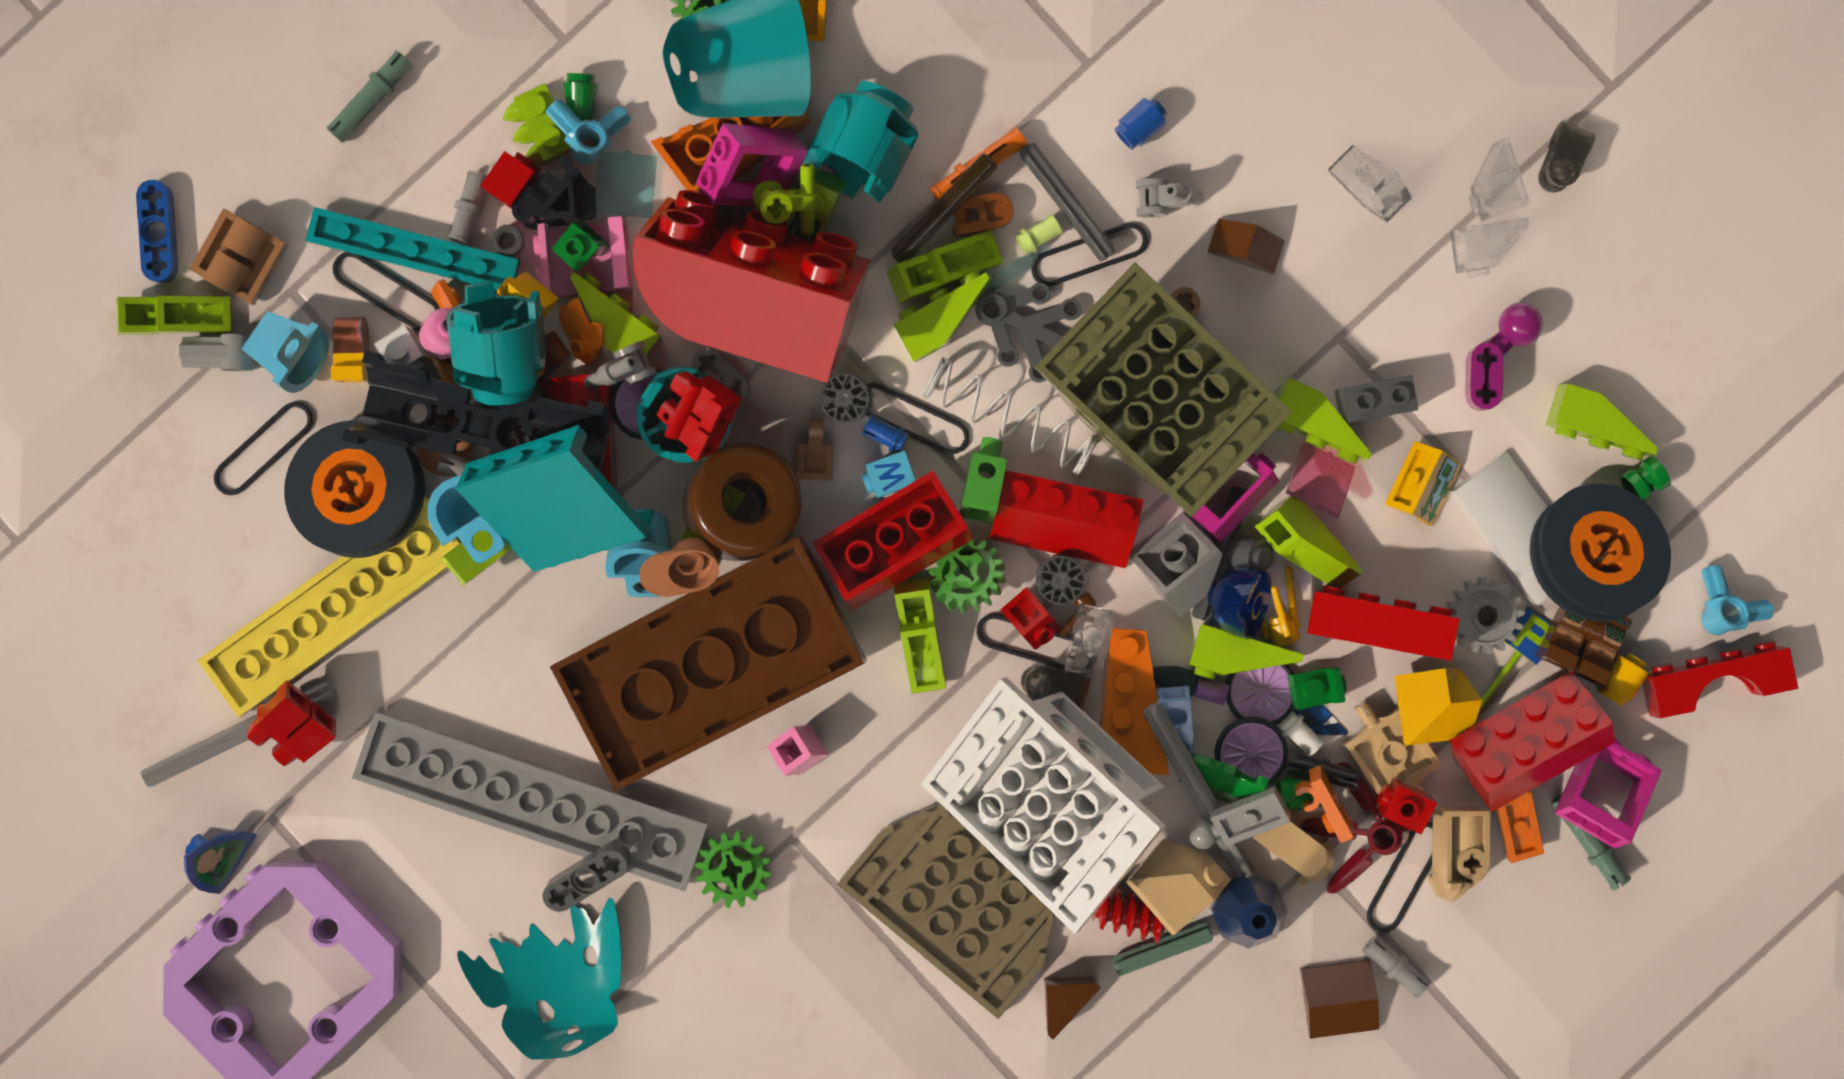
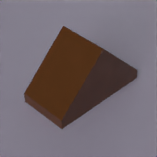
[1207,219,1285,274]
[1044,976,1101,1040]

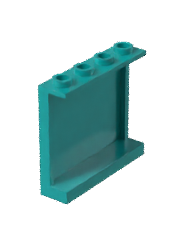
[456,425,654,572]

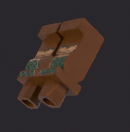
[1535,607,1633,685]

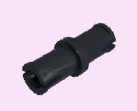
[1286,752,1361,791]

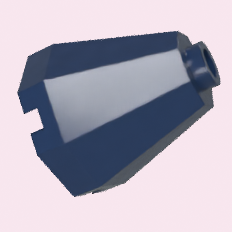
[1210,873,1287,949]

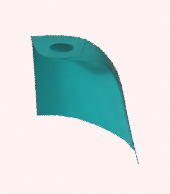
[662,0,811,118]

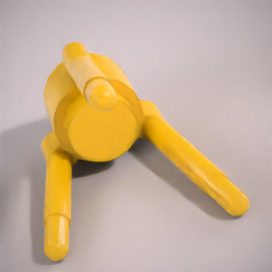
[1231,566,1301,647]

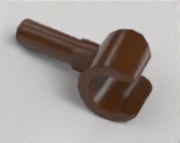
[1058,592,1097,638]

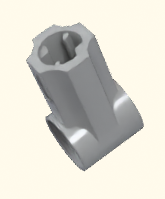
[179,334,253,371]

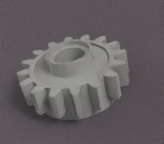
[1446,577,1525,654]

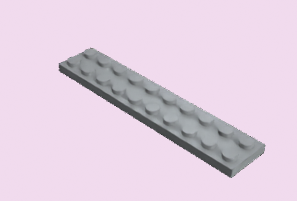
[352,711,709,891]

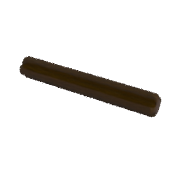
[891,153,998,263]

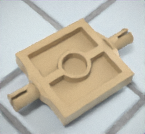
[1343,700,1442,797]

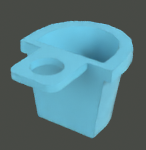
[242,311,329,393]
[428,476,505,563]
[605,508,671,597]

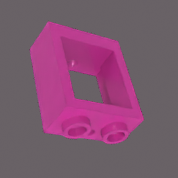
[696,124,809,207]
[1193,453,1279,542]
[1554,739,1662,849]

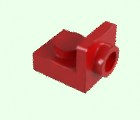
[1000,587,1061,650]

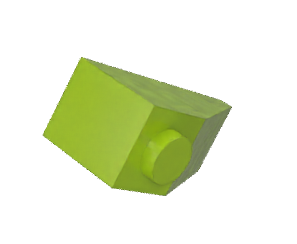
[1188,624,1304,680]

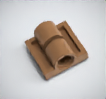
[189,208,289,305]

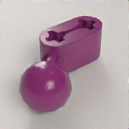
[1465,302,1544,411]

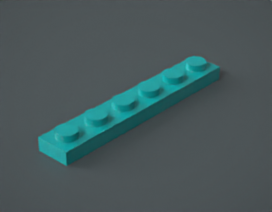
[305,207,521,291]

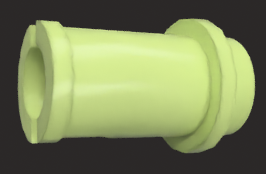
[1015,214,1062,255]

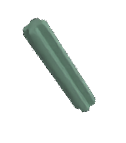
[1112,922,1213,976]

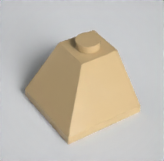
[1126,839,1231,935]

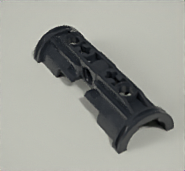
[342,350,609,471]

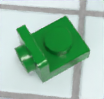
[552,222,610,271]
[1287,667,1347,710]

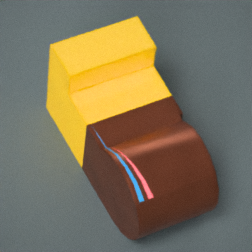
[331,317,370,383]

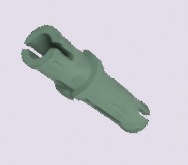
[326,50,414,143]
[1551,795,1631,890]

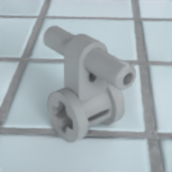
[1136,178,1204,218]
[584,341,657,390]

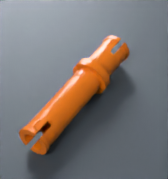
[930,127,1028,201]

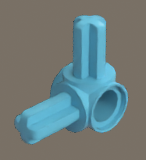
[546,100,631,165]
[1701,565,1775,636]

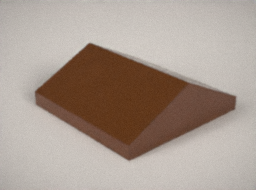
[1300,959,1379,1039]

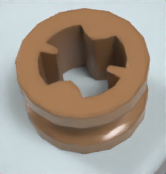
[1171,287,1200,316]

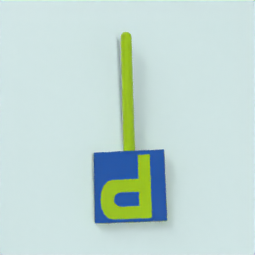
[1478,606,1550,714]

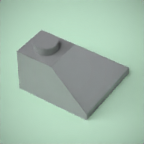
[1129,512,1223,617]

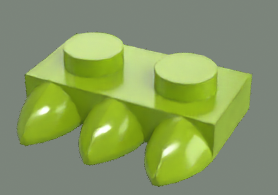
[502,83,570,165]

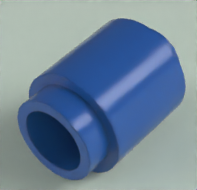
[1114,98,1167,150]

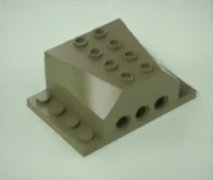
[1034,262,1292,517]

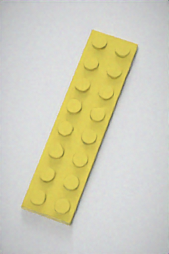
[197,496,461,717]

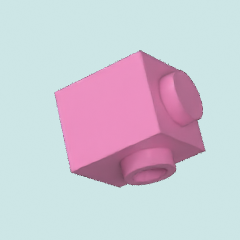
[767,725,829,776]

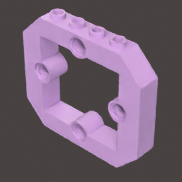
[163,861,402,1079]

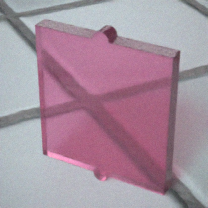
[1285,442,1355,518]

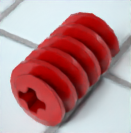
[1092,887,1165,944]

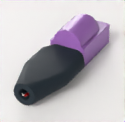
[1153,666,1229,706]

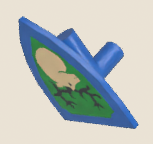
[184,831,256,894]

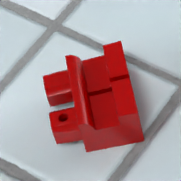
[656,371,742,462]
[247,680,336,767]

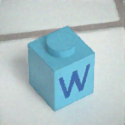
[861,451,916,499]

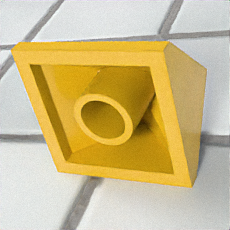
[1394,668,1482,746]

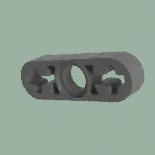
[542,842,631,912]

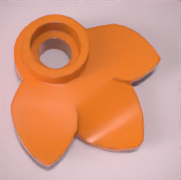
[559,298,604,364]

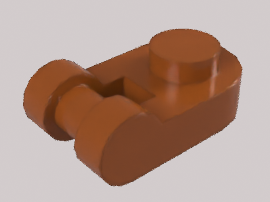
[952,193,1014,237]

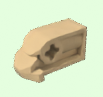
[1428,807,1491,902]
[1253,822,1334,885]

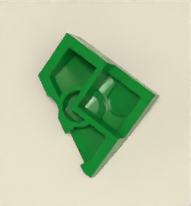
[1178,753,1269,804]

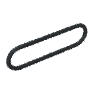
[1031,223,1148,286]
[333,252,439,331]
[866,383,969,455]
[213,402,313,496]
[976,614,1094,673]
[1367,822,1433,933]

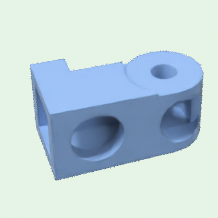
[1157,686,1194,754]

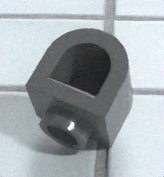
[1226,533,1274,577]

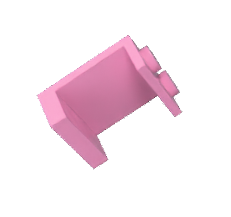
[533,216,633,297]

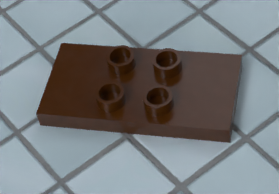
[549,535,867,792]

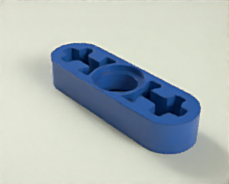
[136,180,178,283]

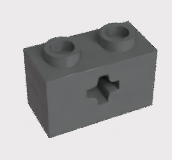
[1335,375,1419,424]

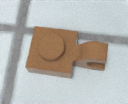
[797,420,834,481]

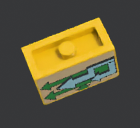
[1385,441,1461,526]

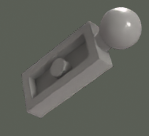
[1189,786,1292,849]

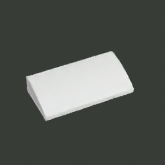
[1449,451,1548,605]

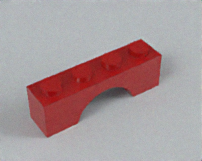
[1642,641,1799,719]

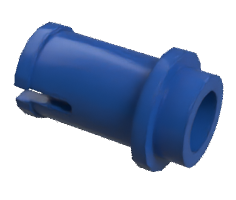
[862,414,909,453]

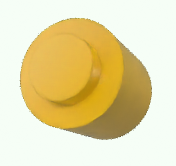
[1598,653,1649,707]

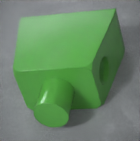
[959,437,1007,524]

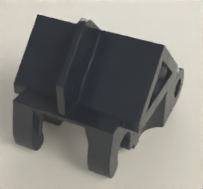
[512,156,597,230]

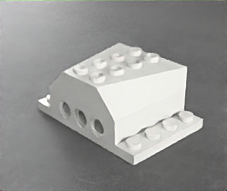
[921,677,1166,934]

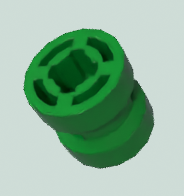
[1620,456,1671,502]

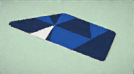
[1292,705,1347,735]

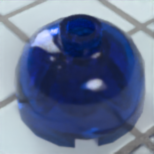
[1208,567,1272,640]

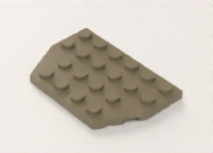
[837,803,1055,1019]

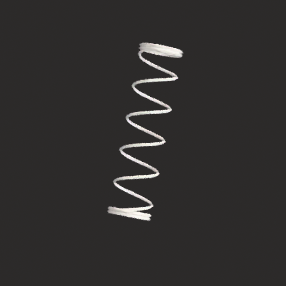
[923,357,1098,476]

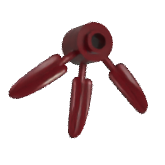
[1301,762,1409,894]

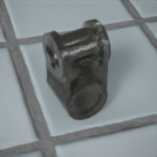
[1538,120,1596,193]
[1021,665,1091,710]

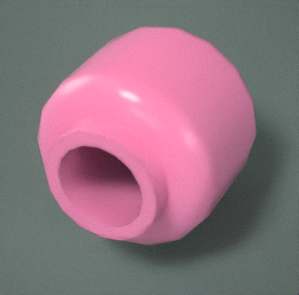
[419,308,451,359]

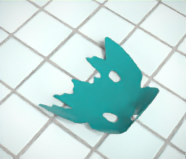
[457,898,622,1060]

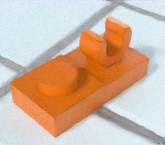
[1295,765,1354,843]
[1496,791,1544,863]

